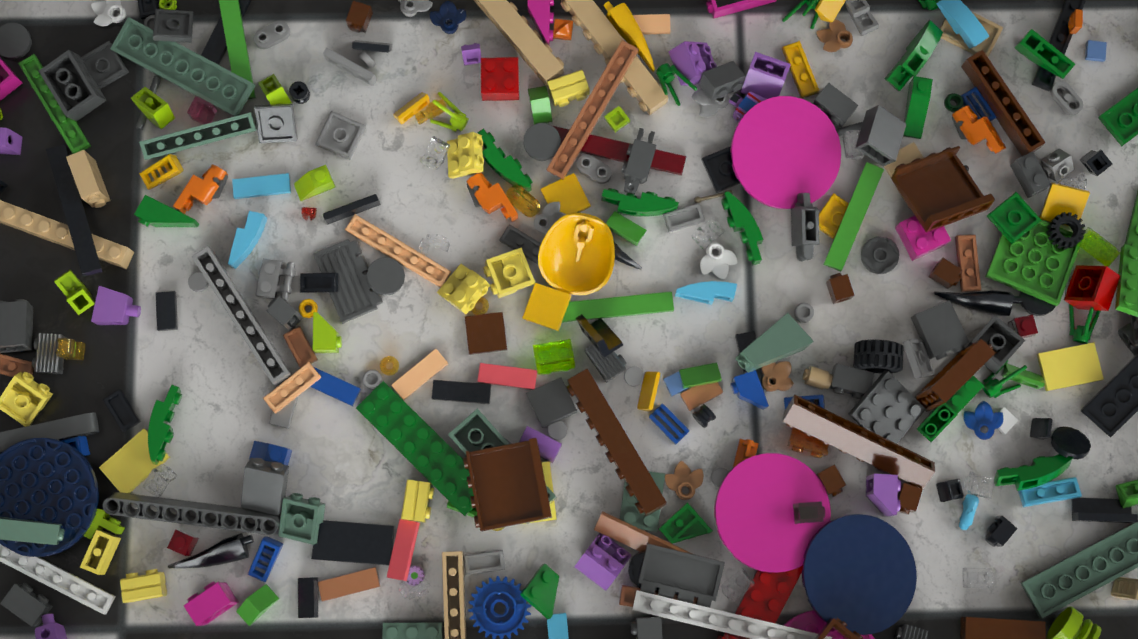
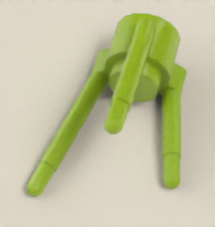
[430,92,469,132]

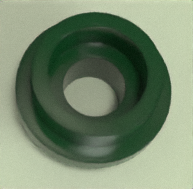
[944,93,963,112]

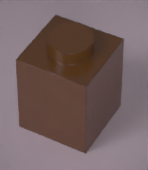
[346,1,373,33]
[929,258,962,289]
[826,273,855,304]
[816,464,846,497]
[897,483,923,515]

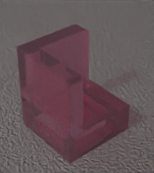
[187,96,217,125]

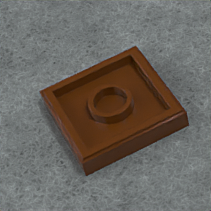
[465,312,507,355]

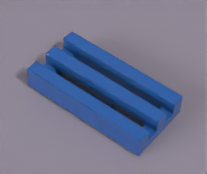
[961,87,996,121]
[649,403,689,445]

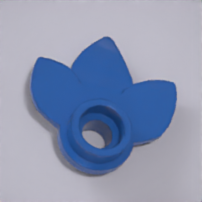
[963,401,1004,440]

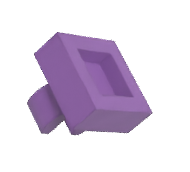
[461,43,482,66]

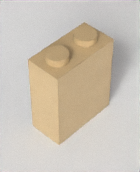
[66,150,111,208]

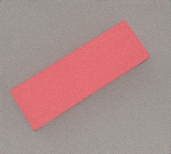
[477,363,537,390]
[387,519,420,581]

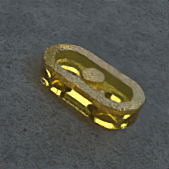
[506,185,541,217]

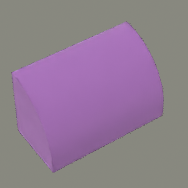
[519,426,562,463]

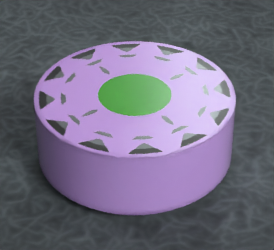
[406,566,425,586]

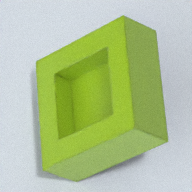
[604,106,630,133]

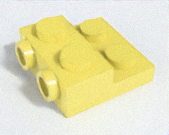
[447,132,484,179]
[483,247,535,299]
[437,264,490,315]
[0,372,53,427]

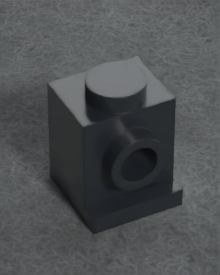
[1079,149,1113,176]
[985,515,1018,547]

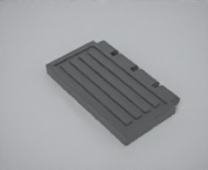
[313,239,383,324]
[638,543,725,608]

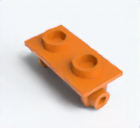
[733,439,759,468]

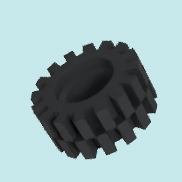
[1046,212,1086,249]

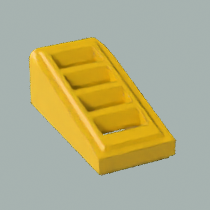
[139,154,184,190]

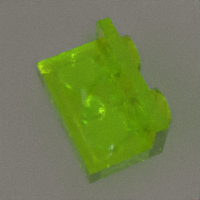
[1077,227,1120,267]
[533,339,575,374]

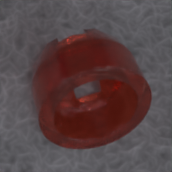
[301,207,317,221]

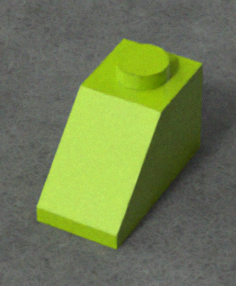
[258,74,291,105]
[131,87,175,129]
[294,165,336,201]
[313,312,342,353]

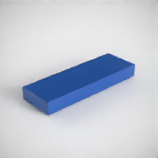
[310,367,361,406]

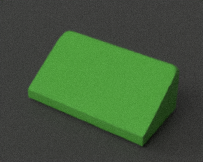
[606,211,647,246]
[679,363,722,389]
[1002,363,1045,389]
[1115,480,1138,508]

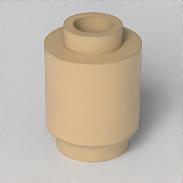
[802,366,833,390]

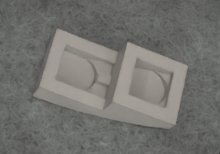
[845,0,879,36]

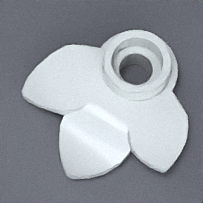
[91,0,126,26]
[700,243,738,280]

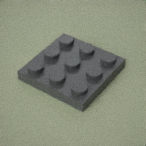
[848,370,926,444]

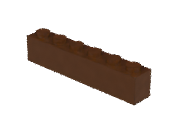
[961,50,1046,156]

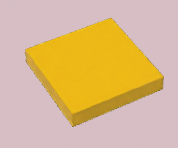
[540,173,591,214]
[1039,182,1090,226]
[819,193,849,239]
[522,283,572,331]

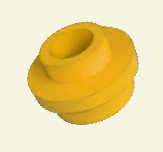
[299,299,318,318]

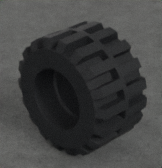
[853,339,904,373]

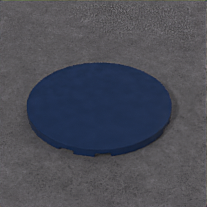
[0,438,99,557]
[802,514,917,635]

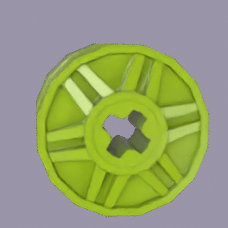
[1046,606,1101,639]

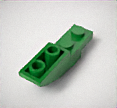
[884,20,943,91]
[477,128,533,192]
[601,188,679,217]
[721,191,764,266]
[917,376,984,442]
[148,385,182,465]
[994,454,1073,491]

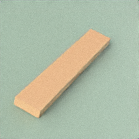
[345,214,451,288]

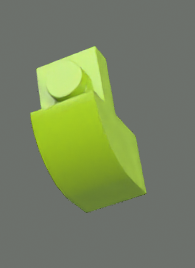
[54,269,95,315]
[83,509,125,540]

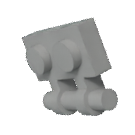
[256,258,295,301]

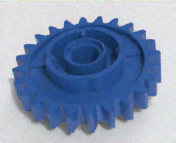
[468,576,532,639]

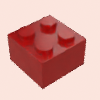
[481,57,519,101]
[1064,265,1121,311]

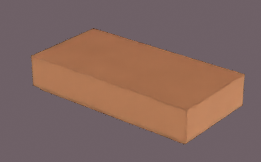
[283,326,318,368]
[680,382,723,411]

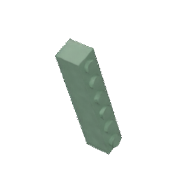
[139,112,257,160]

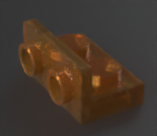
[787,428,829,458]

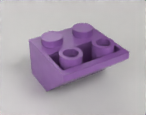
[669,41,717,86]
[741,52,791,99]
[866,474,901,517]
[575,533,632,591]

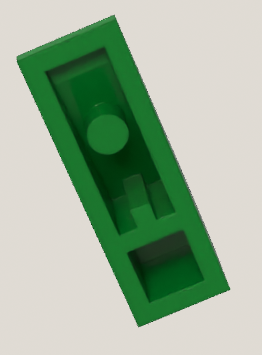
[1014,29,1075,79]
[903,76,933,139]
[134,195,199,227]

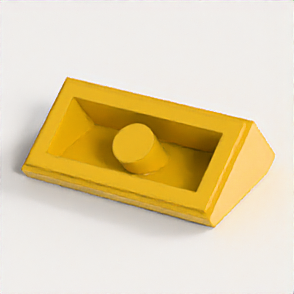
[815,0,846,22]
[393,92,430,124]
[637,372,661,412]

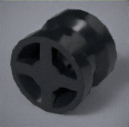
[289,81,310,104]
[692,404,716,428]

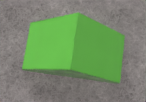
[528,86,553,125]
[236,584,280,626]

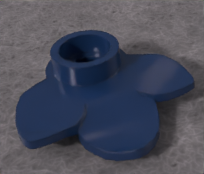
[430,1,467,34]

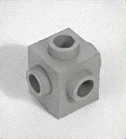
[1041,149,1074,181]

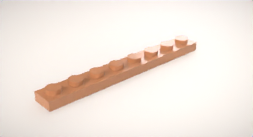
[546,40,639,180]

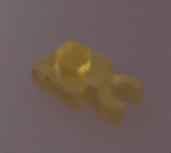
[415,99,446,125]

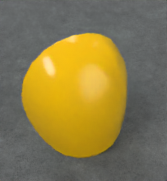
[538,213,615,295]

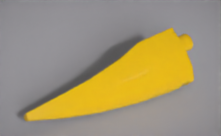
[603,1,655,72]

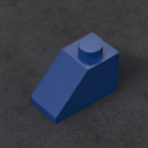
[730,370,769,409]
[249,441,292,465]

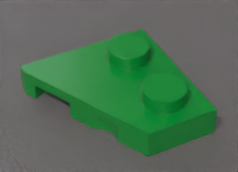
[658,503,713,544]
[520,563,559,619]

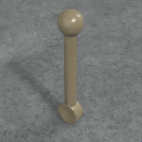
[694,190,733,204]

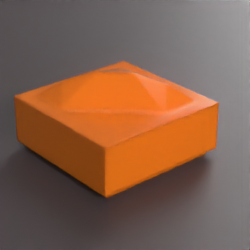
[1068,9,1083,34]
[553,19,573,40]

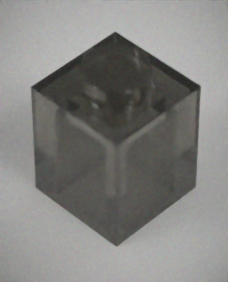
[793,502,825,524]

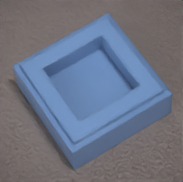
[1085,40,1107,62]
[663,372,689,397]

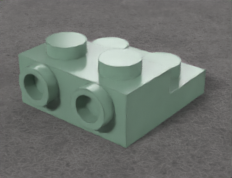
[278,493,326,545]

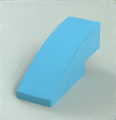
[936,0,989,49]
[228,211,267,269]
[675,281,737,305]

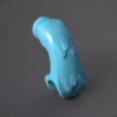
[959,494,979,530]

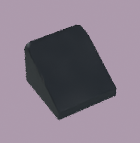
[1030,418,1053,440]
[936,479,964,502]

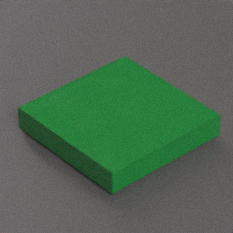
[987,192,1041,244]

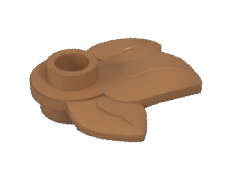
[816,19,853,52]
[761,361,794,392]
[665,461,704,500]

